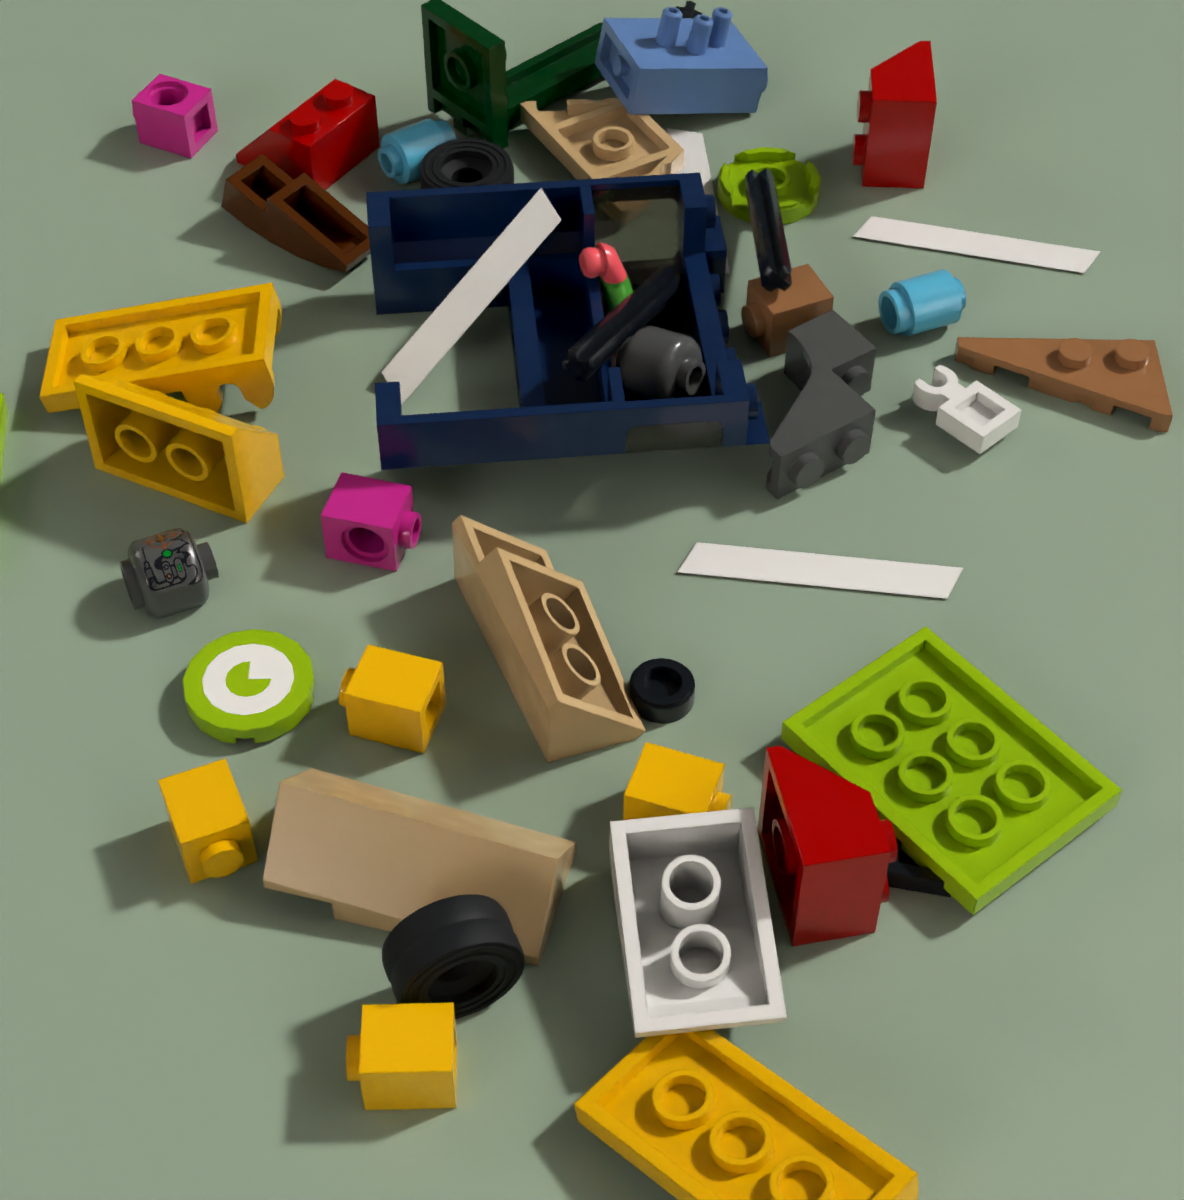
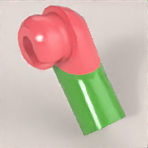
[579,242,633,312]

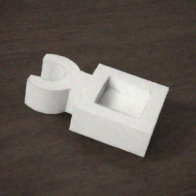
[912,365,1022,454]

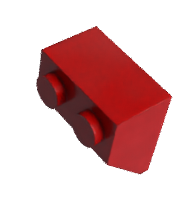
[852,41,937,189]
[236,79,380,190]
[757,746,897,947]

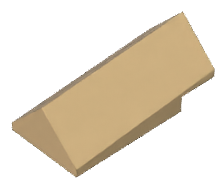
[452,515,646,763]
[263,768,576,966]

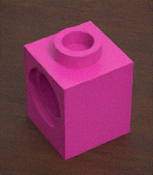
[131,74,218,158]
[321,472,422,571]

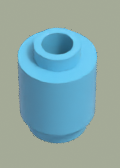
[378,118,457,184]
[878,269,966,337]

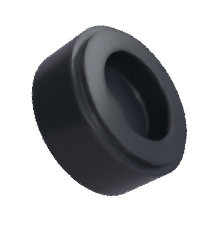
[629,658,695,724]

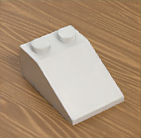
[609,807,787,1038]

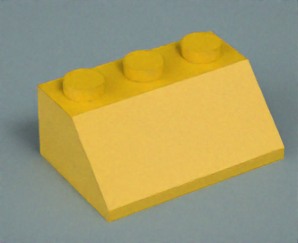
[73,374,284,523]

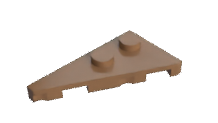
[954,337,1173,432]

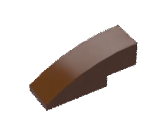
[221,154,370,273]

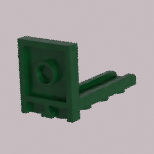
[421,0,603,149]

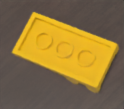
[39,282,282,413]
[574,1030,919,1200]

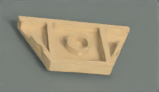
[520,98,684,225]

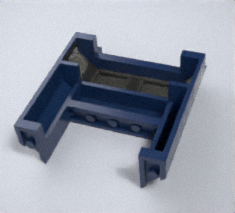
[366,172,770,470]

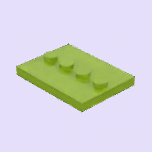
[781,626,1122,915]

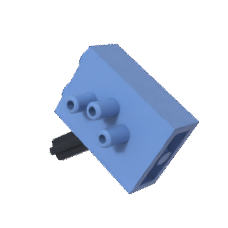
[594,1,768,115]

